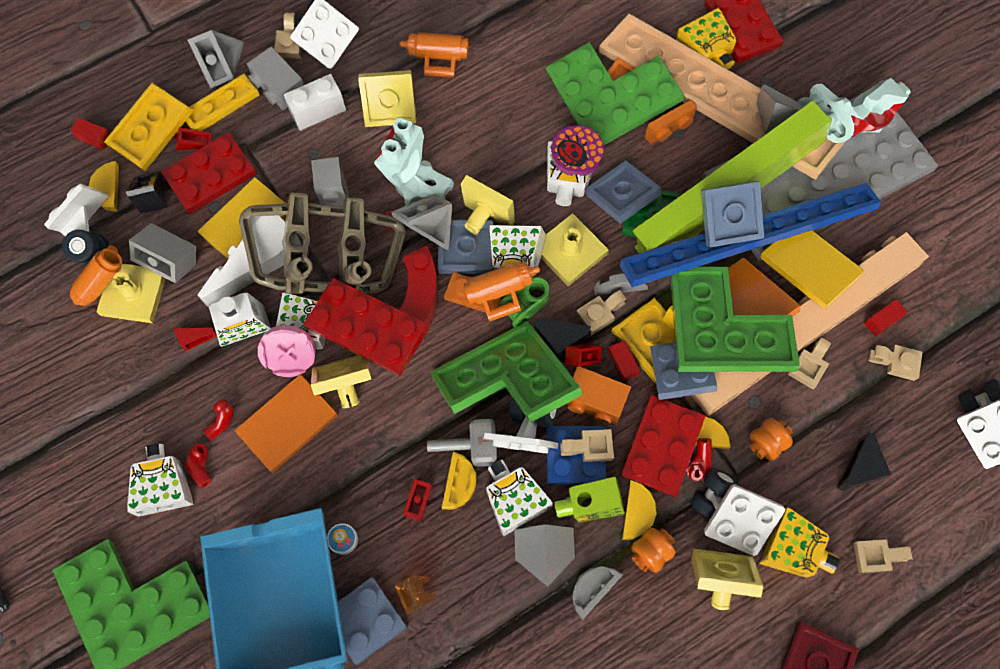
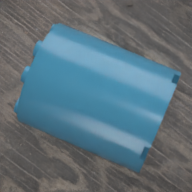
[200,508,348,669]

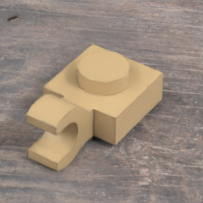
[274,13,302,59]
[576,290,626,335]
[788,337,831,389]
[868,345,923,381]
[560,429,614,462]
[853,539,913,573]

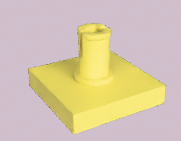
[358,70,416,127]
[461,175,515,235]
[541,213,609,287]
[97,264,166,323]
[311,355,371,409]
[691,548,763,610]

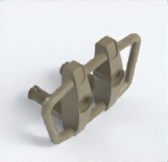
[239,192,405,295]

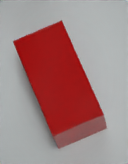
[70,118,110,150]
[864,300,908,337]
[607,340,640,383]
[565,343,602,367]
[403,479,433,522]

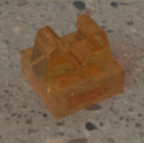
[396,574,436,615]

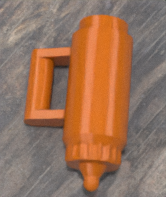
[400,32,469,78]
[70,245,122,306]
[464,262,540,321]

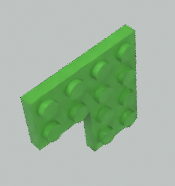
[545,42,685,145]
[670,267,800,372]
[430,321,582,423]
[53,539,210,669]

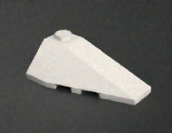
[198,204,302,308]

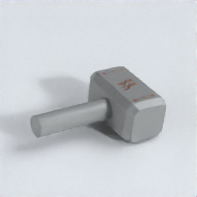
[427,419,498,467]

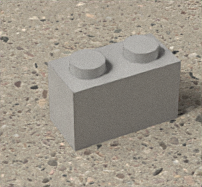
[247,47,304,110]
[311,157,348,206]
[129,223,196,283]

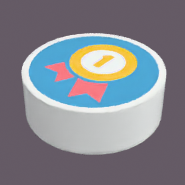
[327,523,358,555]

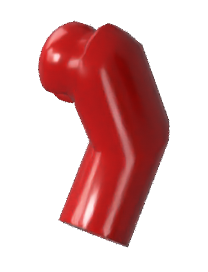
[202,399,234,441]
[687,438,712,481]
[185,443,212,489]

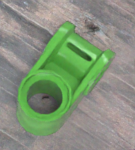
[498,277,549,328]

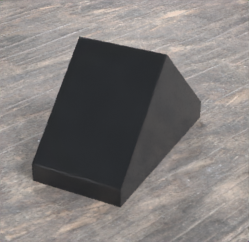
[126,171,167,214]
[534,318,591,360]
[837,432,891,491]

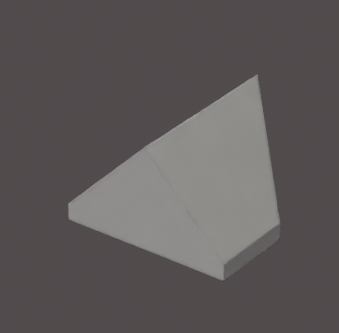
[187,30,244,88]
[756,84,804,134]
[392,194,452,251]
[514,525,575,587]

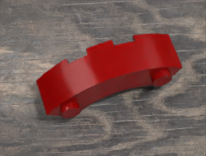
[399,246,438,326]

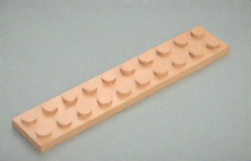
[599,14,845,180]

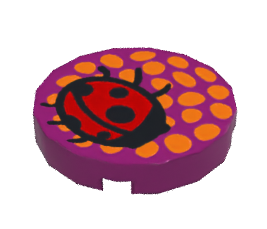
[551,125,605,176]

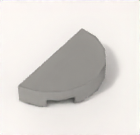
[593,273,648,296]
[572,567,623,620]

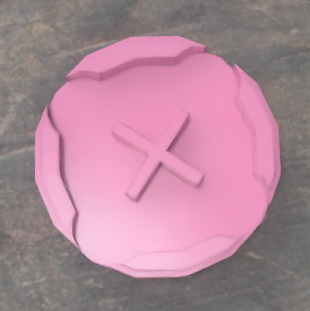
[258,325,316,377]

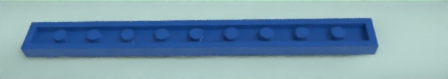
[620,183,881,288]

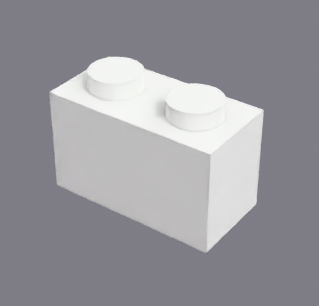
[283,74,346,131]

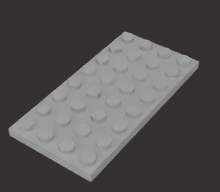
[702,95,938,261]

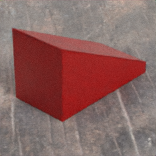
[175,127,212,151]
[173,328,217,351]

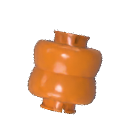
[749,418,793,461]
[631,528,675,573]

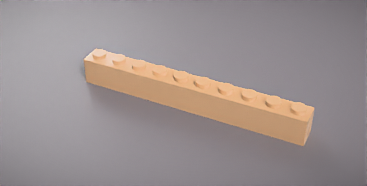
[690,232,929,417]

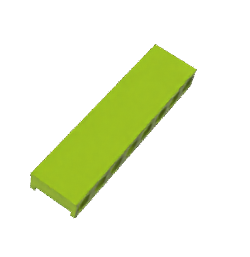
[632,101,832,254]

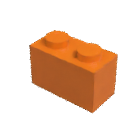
[565,366,631,425]

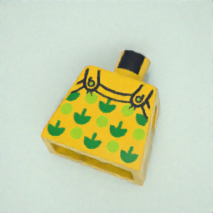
[676,8,736,70]
[759,508,840,578]

